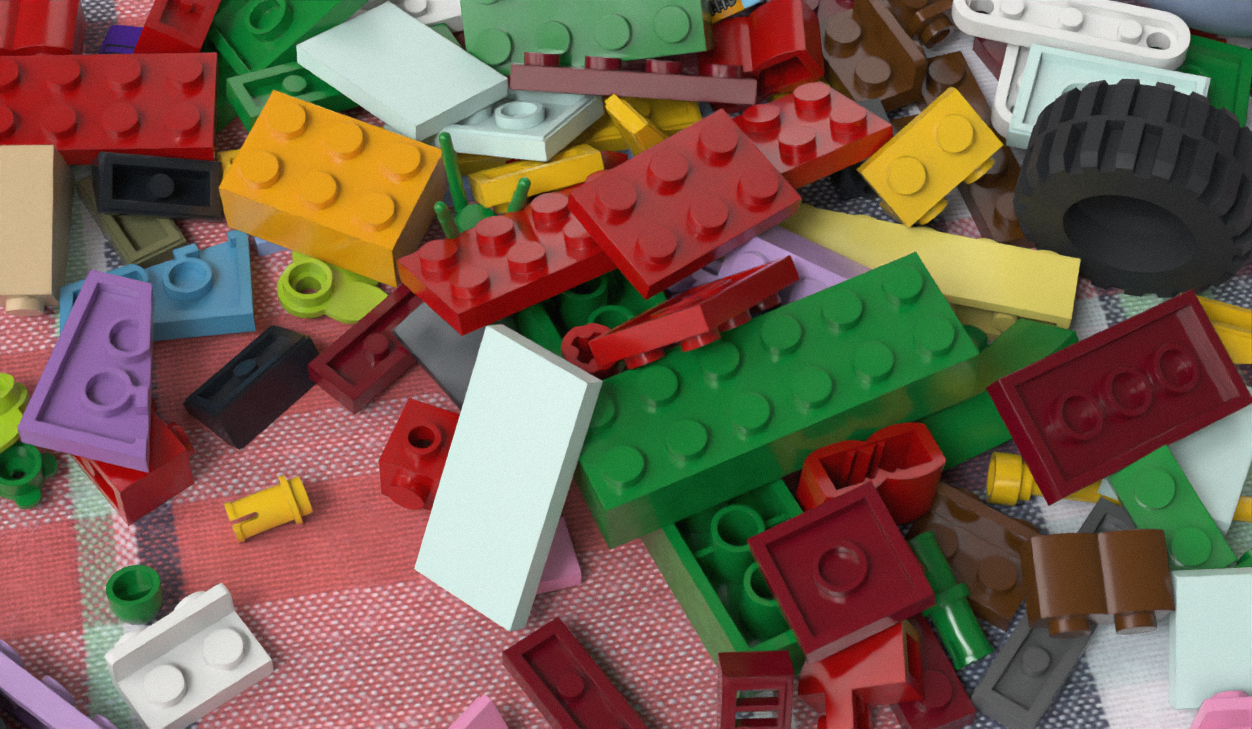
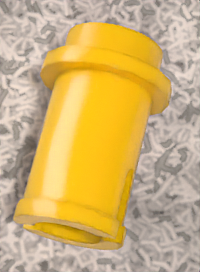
[223,475,313,543]

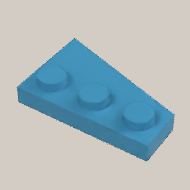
[60,229,256,341]

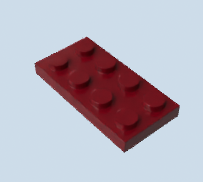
[985,289,1252,506]

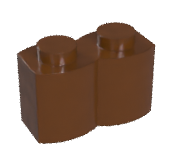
[1019,529,1175,639]

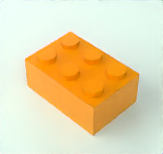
[219,90,448,288]

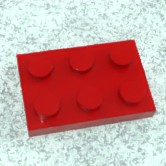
[567,108,802,300]
[588,255,800,369]

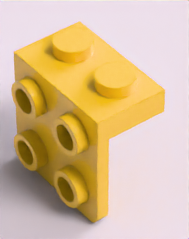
[856,86,1003,228]

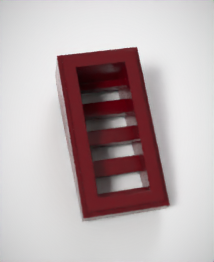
[717,650,794,729]

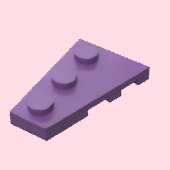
[17,269,155,473]

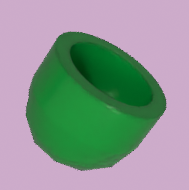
[106,565,164,625]

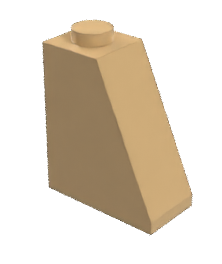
[0,145,75,316]

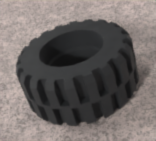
[1013,79,1252,298]

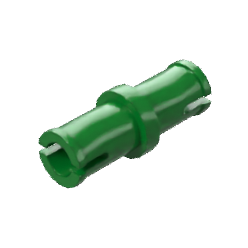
[906,530,995,671]

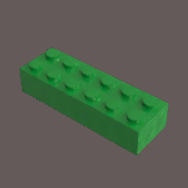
[573,252,980,550]

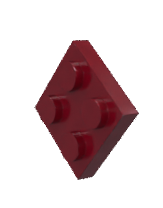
[747,481,936,665]

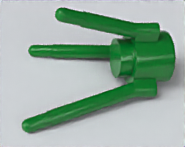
[434,132,531,239]

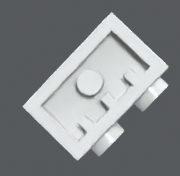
[105,583,274,729]

